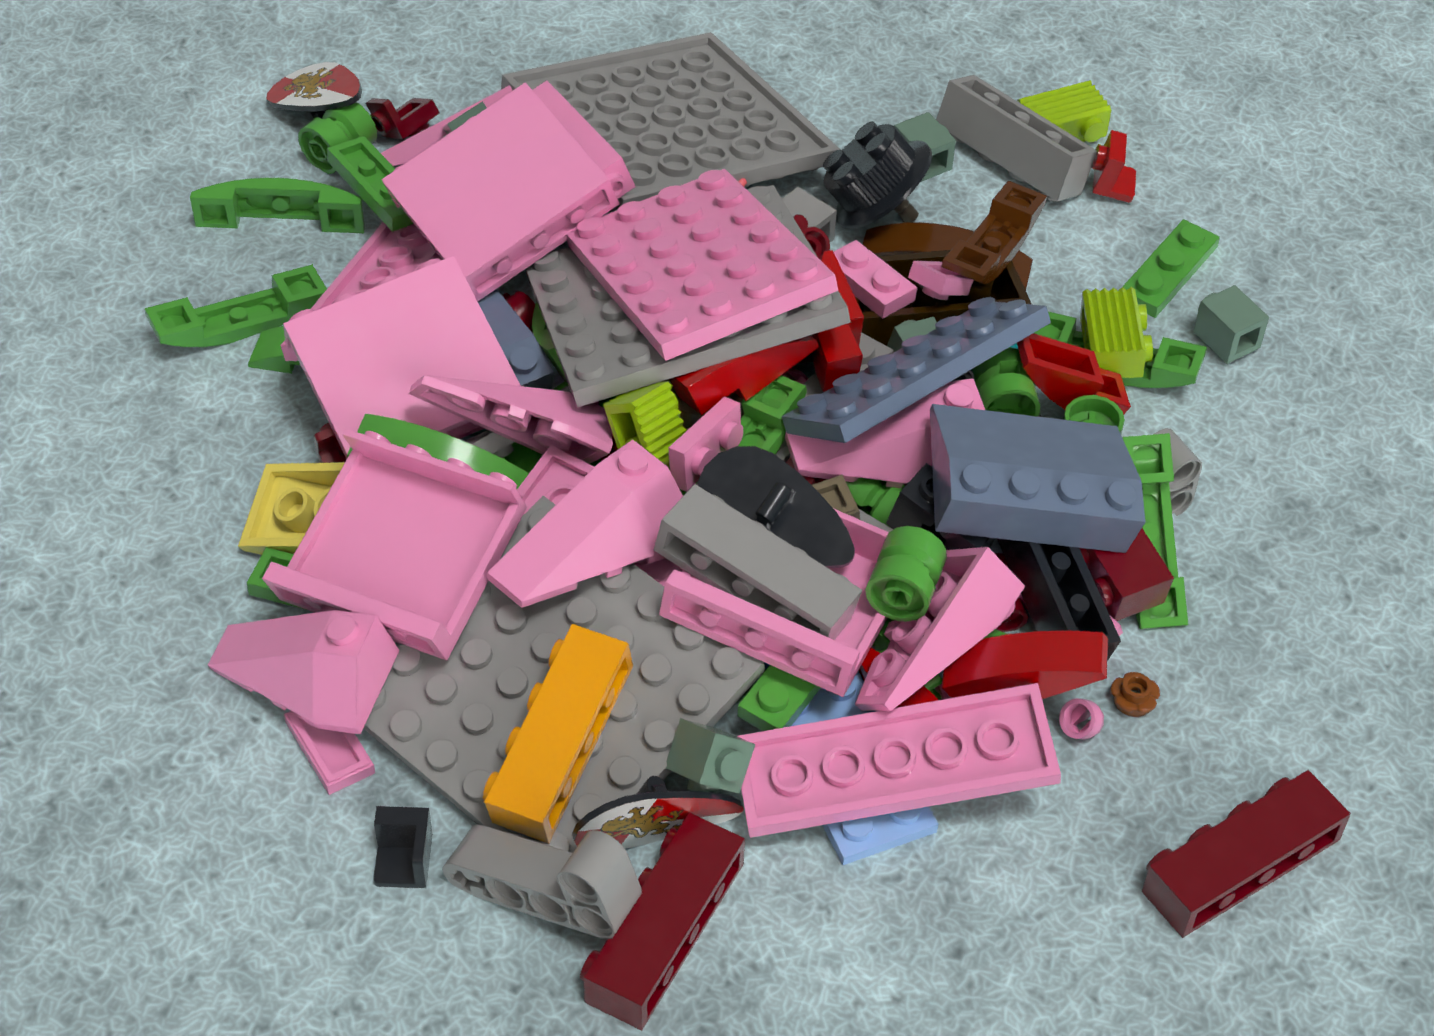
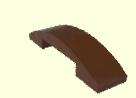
[941,181,1047,284]
[862,222,1033,290]

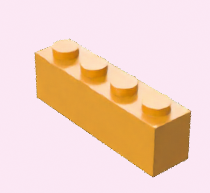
[483,624,633,844]

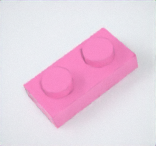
[834,240,917,318]
[668,397,743,492]

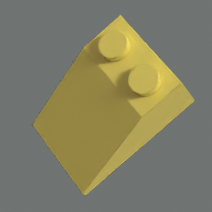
[238,462,345,555]

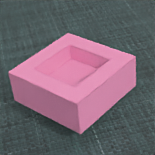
[908,261,973,300]

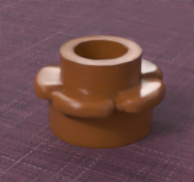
[1111,672,1160,717]

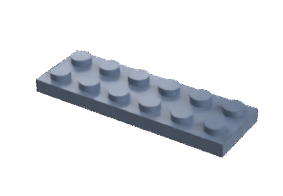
[782,297,1051,443]

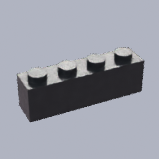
[997,538,1121,661]

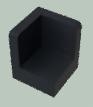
[374,806,433,888]

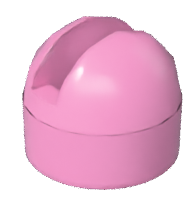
[1059,698,1104,739]

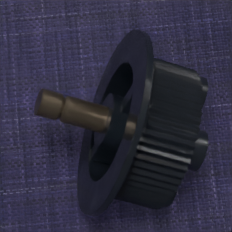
[823,121,932,229]

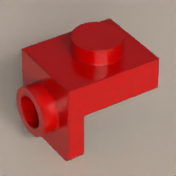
[1091,130,1136,203]

